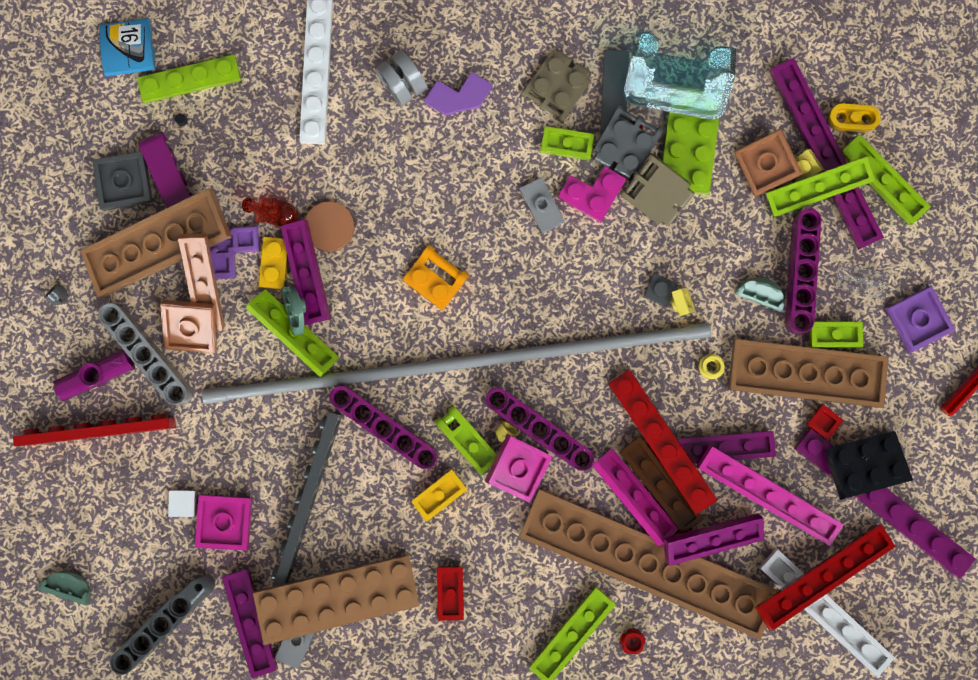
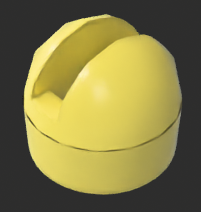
[496,421,518,443]

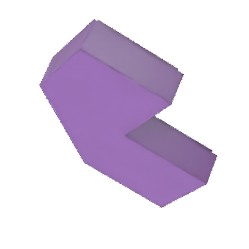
[424,72,493,116]
[210,226,260,280]

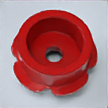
[620,628,645,654]

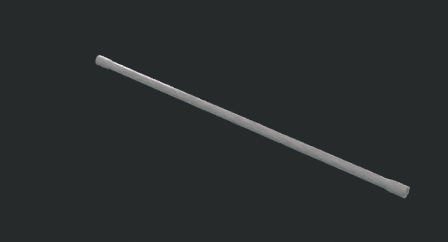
[202,322,711,404]

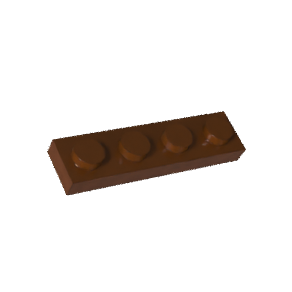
[619,436,704,533]

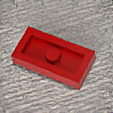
[437,566,464,621]

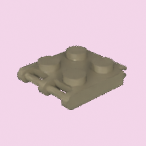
[521,50,591,124]
[619,153,695,226]

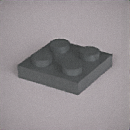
[92,151,153,211]

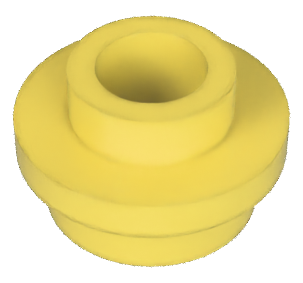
[698,354,725,379]

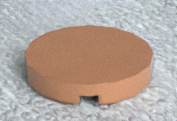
[305,201,355,252]

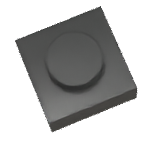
[643,274,677,307]

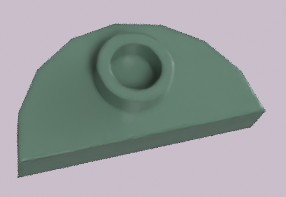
[735,277,785,312]
[281,285,306,336]
[37,570,91,606]

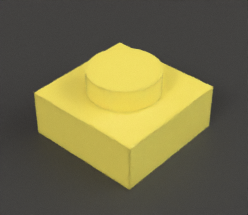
[796,149,825,181]
[671,288,696,316]

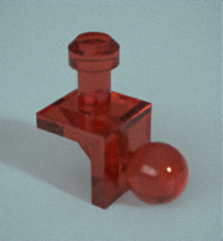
[242,197,299,228]

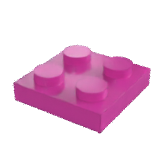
[485,434,553,503]
[195,495,253,551]

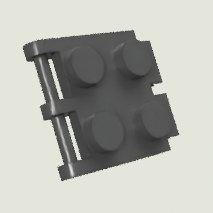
[593,104,664,179]

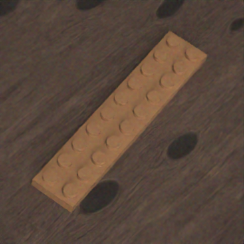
[519,489,779,640]

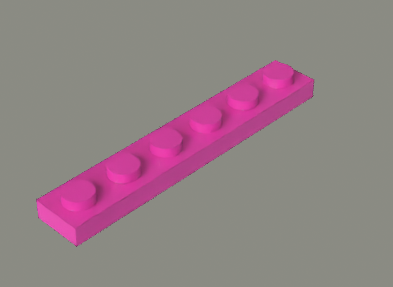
[696,445,844,546]

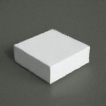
[168,490,197,517]

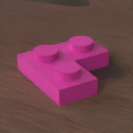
[557,166,626,223]

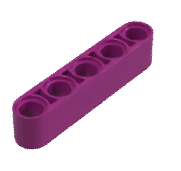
[138,131,193,208]
[785,208,822,335]
[329,386,438,469]
[486,388,594,471]

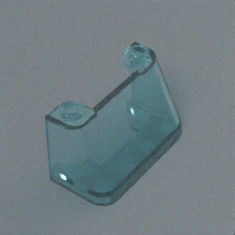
[624,30,736,119]

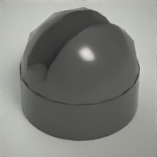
[44,283,68,305]

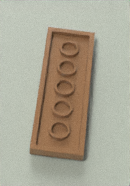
[80,188,232,298]
[728,339,889,408]
[253,554,419,645]

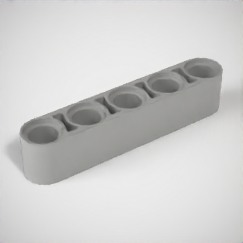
[98,303,193,405]

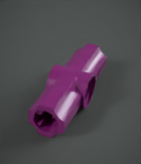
[53,350,135,401]

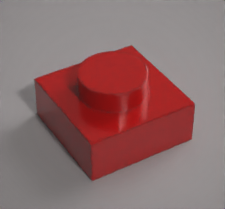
[805,404,844,440]

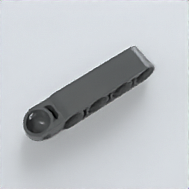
[110,573,216,675]

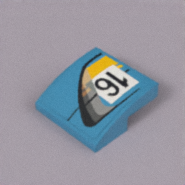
[99,18,155,77]

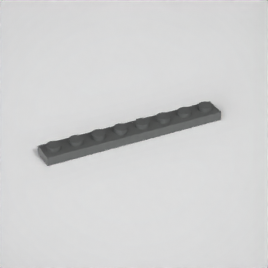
[271,412,342,586]

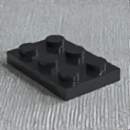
[823,431,913,500]

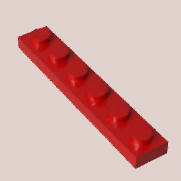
[608,369,719,514]
[13,414,176,447]
[755,524,896,631]

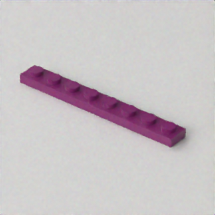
[769,58,884,250]
[794,429,976,579]

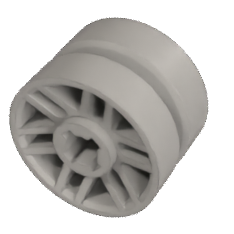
[375,50,427,107]

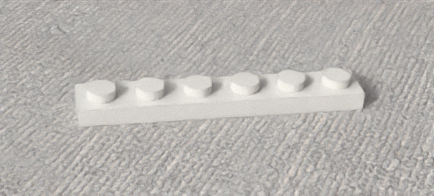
[299,0,333,145]
[758,548,895,677]

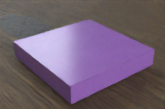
[884,285,955,353]

